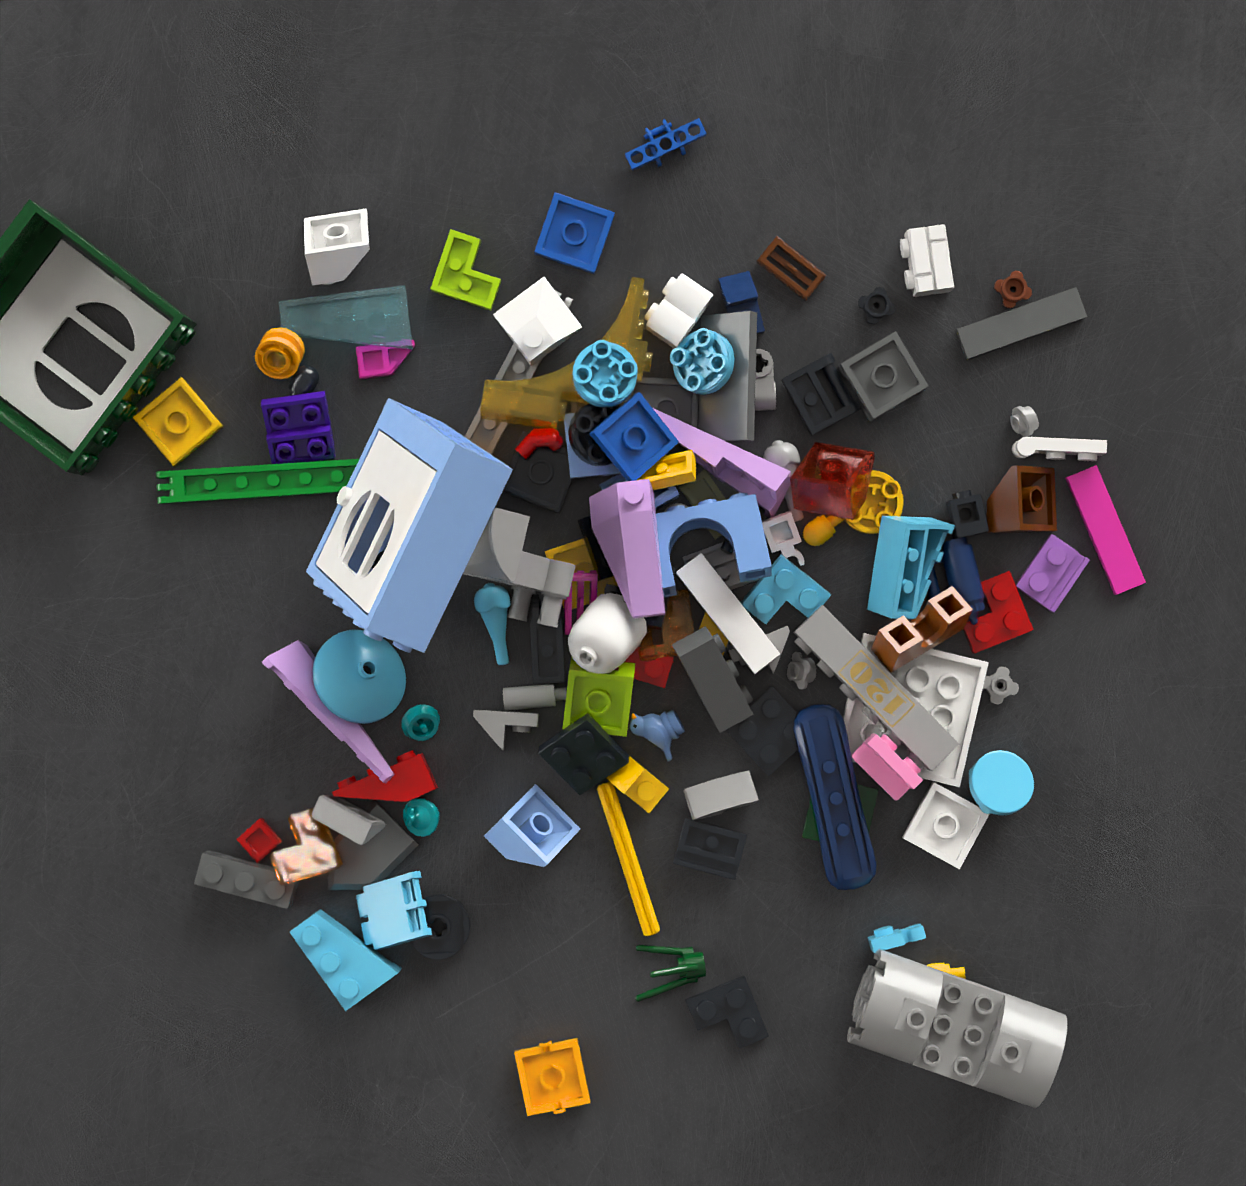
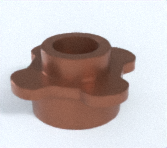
[994,271,1032,308]

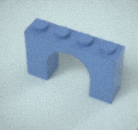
[656,493,772,597]

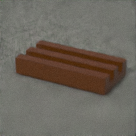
[757,236,826,301]

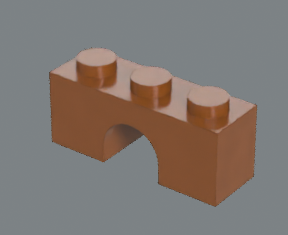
[871,586,973,673]

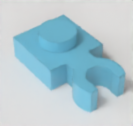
[868,923,926,953]

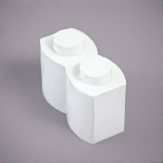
[644,273,713,348]

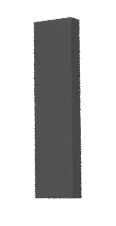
[956,287,1087,360]

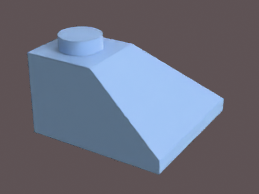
[484,784,580,867]

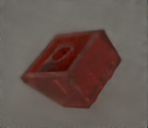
[790,442,875,520]

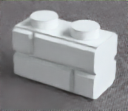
[900,224,954,297]

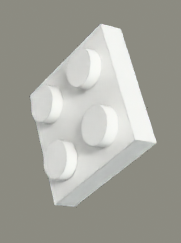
[902,782,990,869]

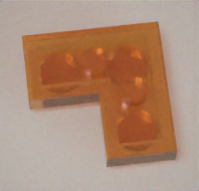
[270,808,343,886]

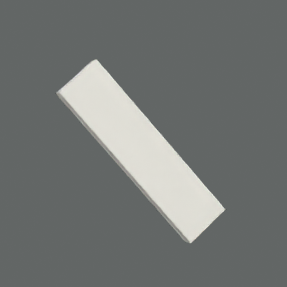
[676,553,780,674]

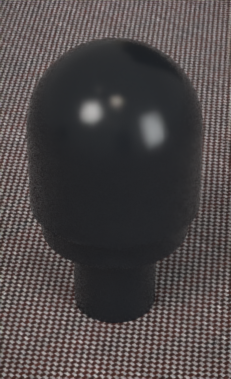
[288,365,319,396]

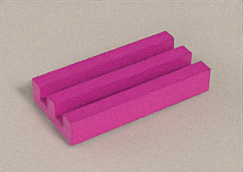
[564,570,598,635]

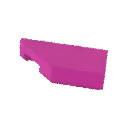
[356,340,415,380]

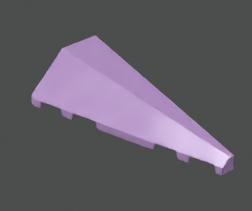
[653,408,792,518]
[262,640,395,784]

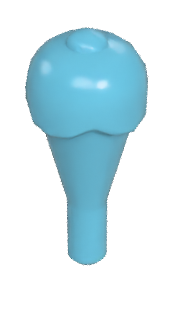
[474,583,511,665]

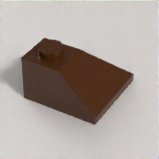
[986,466,1057,533]

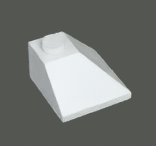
[304,209,370,286]
[493,277,582,366]

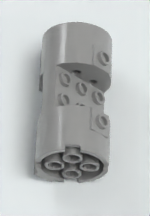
[847,949,1067,1108]

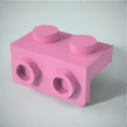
[851,733,923,800]

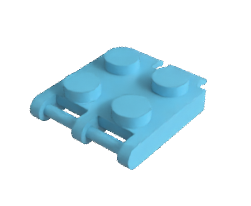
[356,871,432,950]

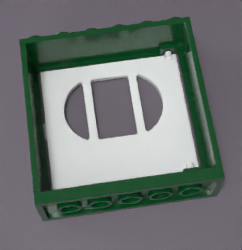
[0,199,197,475]

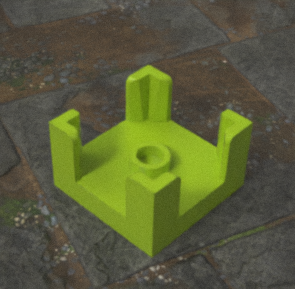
[563,657,635,737]

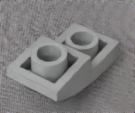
[684,770,759,821]

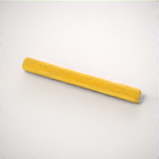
[597,782,660,936]

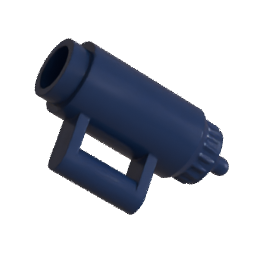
[927,537,985,625]

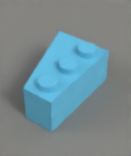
[867,516,955,619]
[290,909,402,1011]

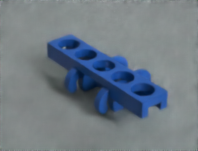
[625,118,707,171]

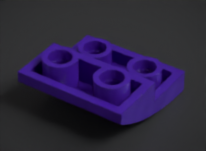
[261,391,336,464]

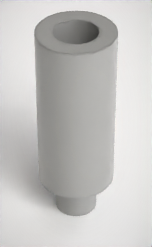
[503,683,567,711]

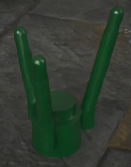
[635,945,706,1002]

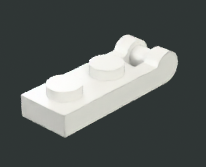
[1012,437,1107,461]

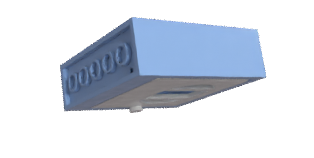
[306,398,513,653]

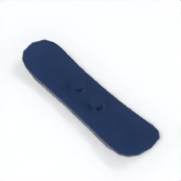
[793,704,877,890]

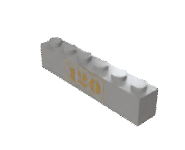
[793,605,959,771]

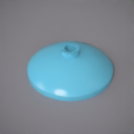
[313,630,406,724]

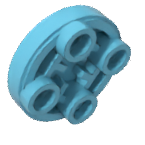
[670,328,735,395]
[572,340,637,407]
[969,750,1034,815]

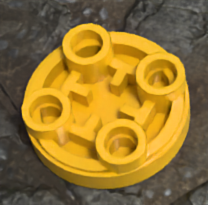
[839,470,903,534]

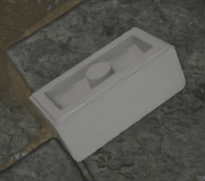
[312,795,386,845]

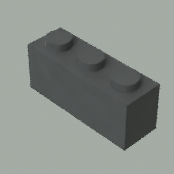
[672,626,754,733]
[194,850,301,909]

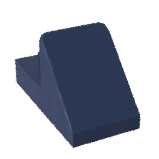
[718,271,765,335]

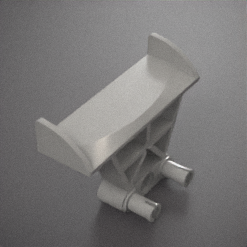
[463,508,576,628]

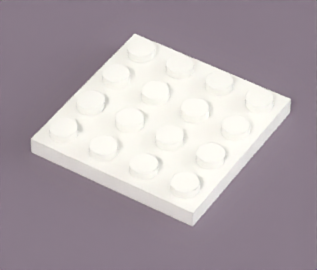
[843,633,989,787]

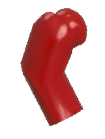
[515,428,563,459]

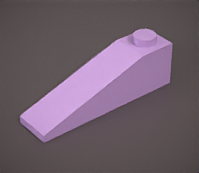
[589,479,665,619]

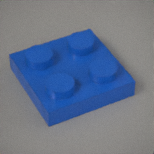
[534,192,615,275]
[589,392,679,481]

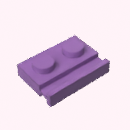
[1015,534,1090,613]

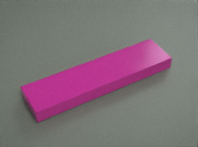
[1065,465,1146,595]

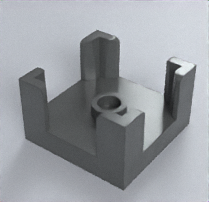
[837,331,929,423]

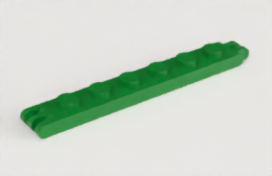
[156,459,359,504]

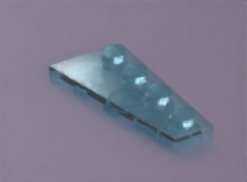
[279,285,413,350]

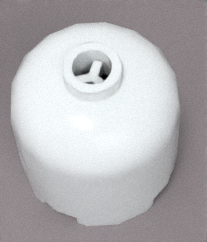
[568,593,647,674]

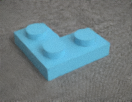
[740,554,831,624]

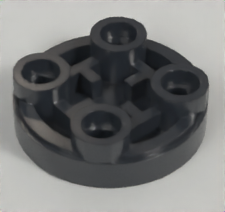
[568,403,620,466]

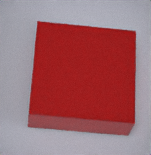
[236,818,283,863]

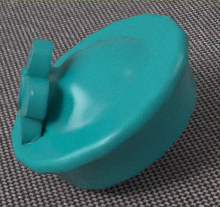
[401,704,440,741]
[403,798,439,837]

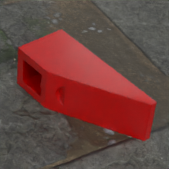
[332,750,438,802]

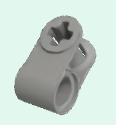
[755,349,776,411]

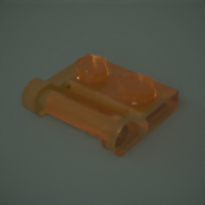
[638,589,695,661]

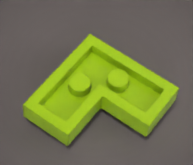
[430,229,501,311]

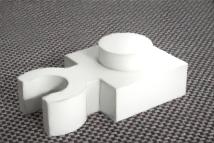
[762,511,804,566]

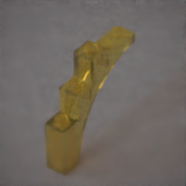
[480,277,653,430]

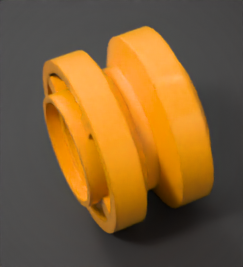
[255,328,305,379]

